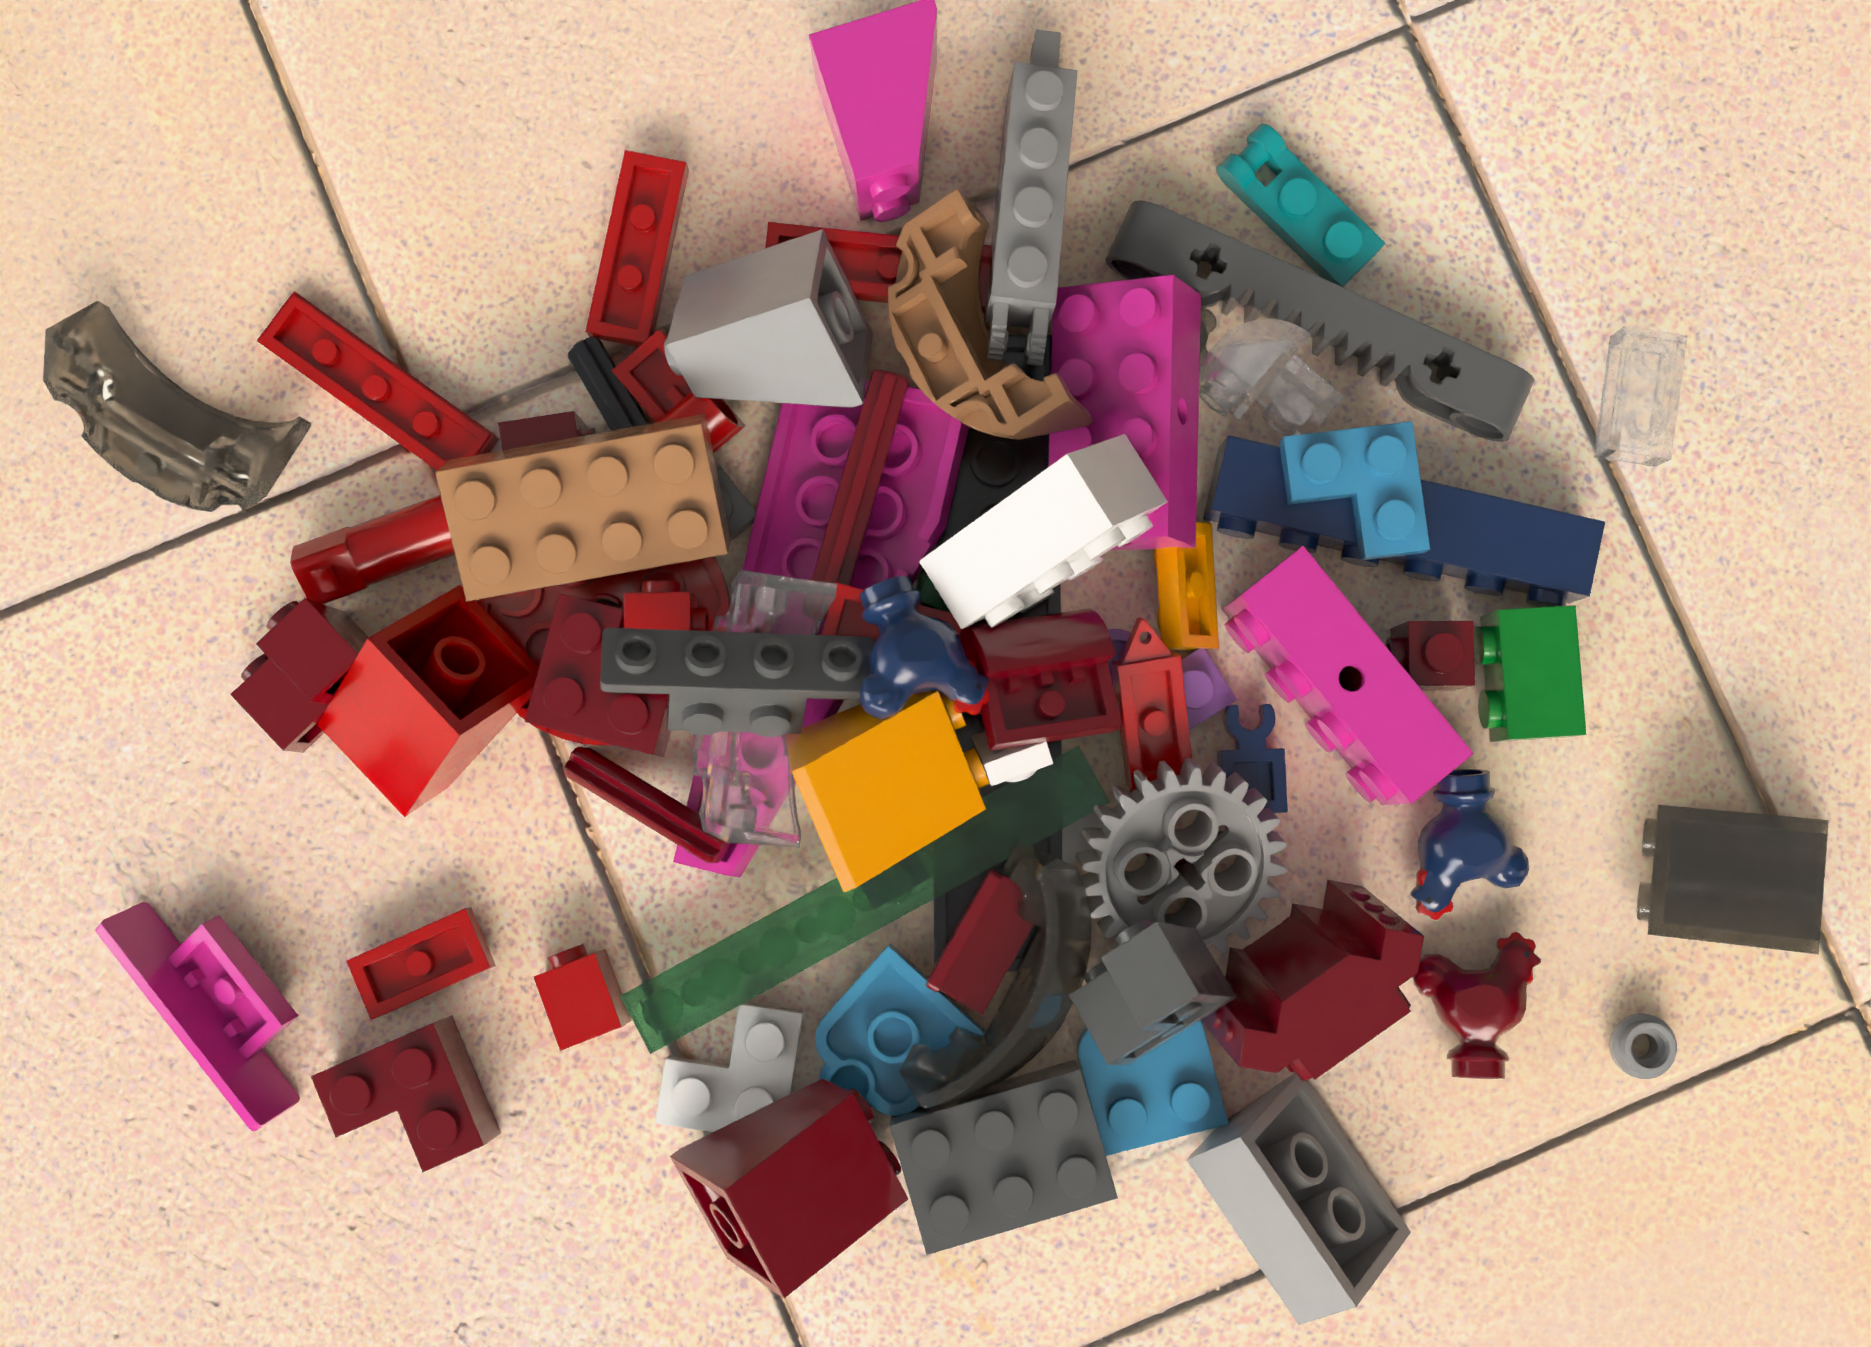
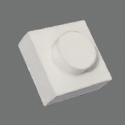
[972,731,1053,786]

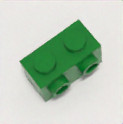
[1474,605,1587,742]

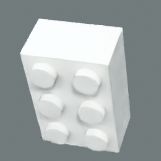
[919,434,1168,629]

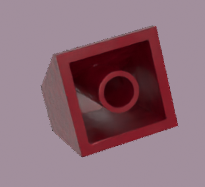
[670,1079,908,1298]

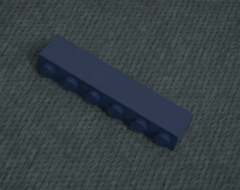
[1203,435,1605,607]

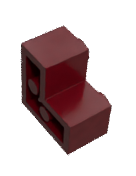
[524,593,671,757]
[230,598,369,753]
[311,1015,501,1173]

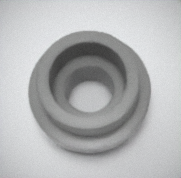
[1609,1013,1677,1079]

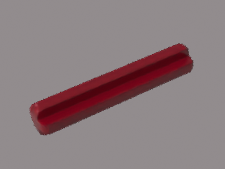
[564,747,732,863]

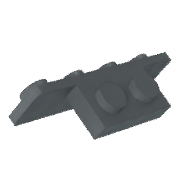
[600,628,874,737]

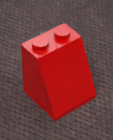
[317,585,539,817]

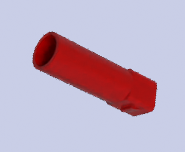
[290,494,455,604]

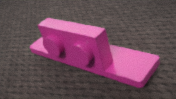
[95,902,300,1131]

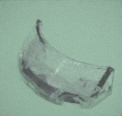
[693,570,837,848]

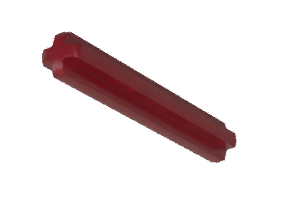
[803,370,909,621]

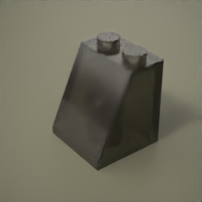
[1637,805,1829,955]

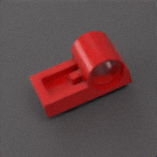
[612,328,746,454]

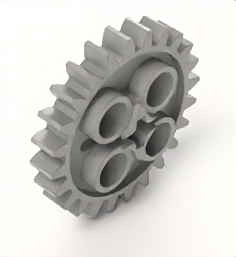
[1076,758,1287,955]

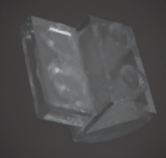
[1199,319,1345,436]

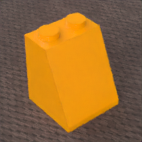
[785,690,989,892]

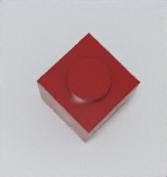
[533,943,632,1051]

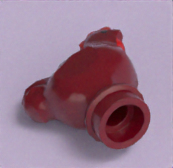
[1413,932,1541,1079]

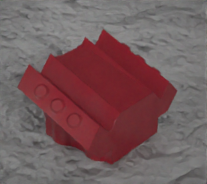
[1200,879,1424,1081]

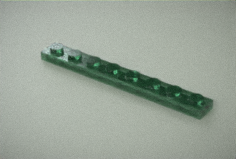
[620,745,1110,1054]

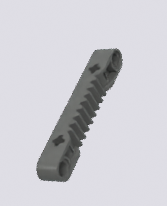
[1105,200,1535,442]

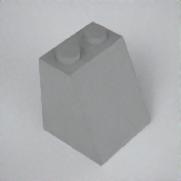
[664,229,873,408]

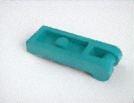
[1216,123,1386,287]

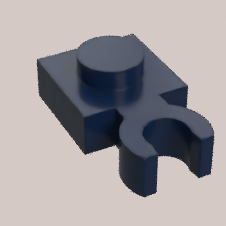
[1217,704,1288,813]

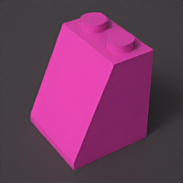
[809,0,937,222]

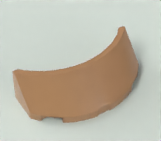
[888,188,1093,440]

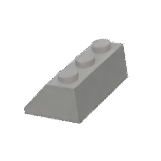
[1187,1073,1411,1325]

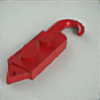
[1111,617,1192,866]

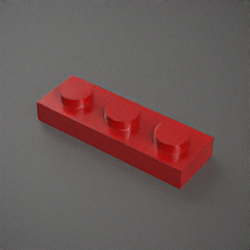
[585,150,689,347]

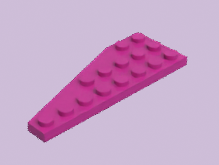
[673,381,969,877]

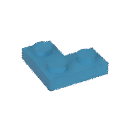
[1279,421,1430,561]

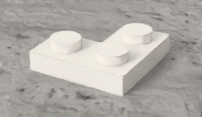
[655,1002,804,1132]

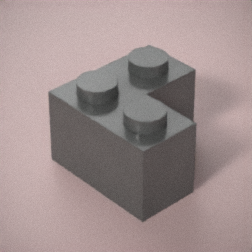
[1069,919,1236,1065]

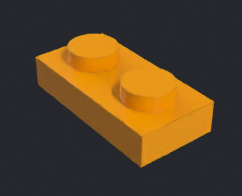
[1153,522,1219,651]

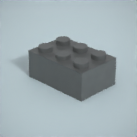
[890,1059,1118,1255]

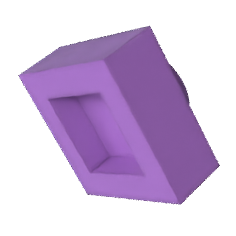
[1181,648,1237,730]

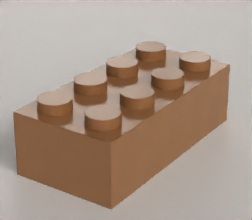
[435,414,731,601]

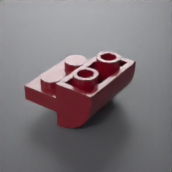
[959,609,1122,751]

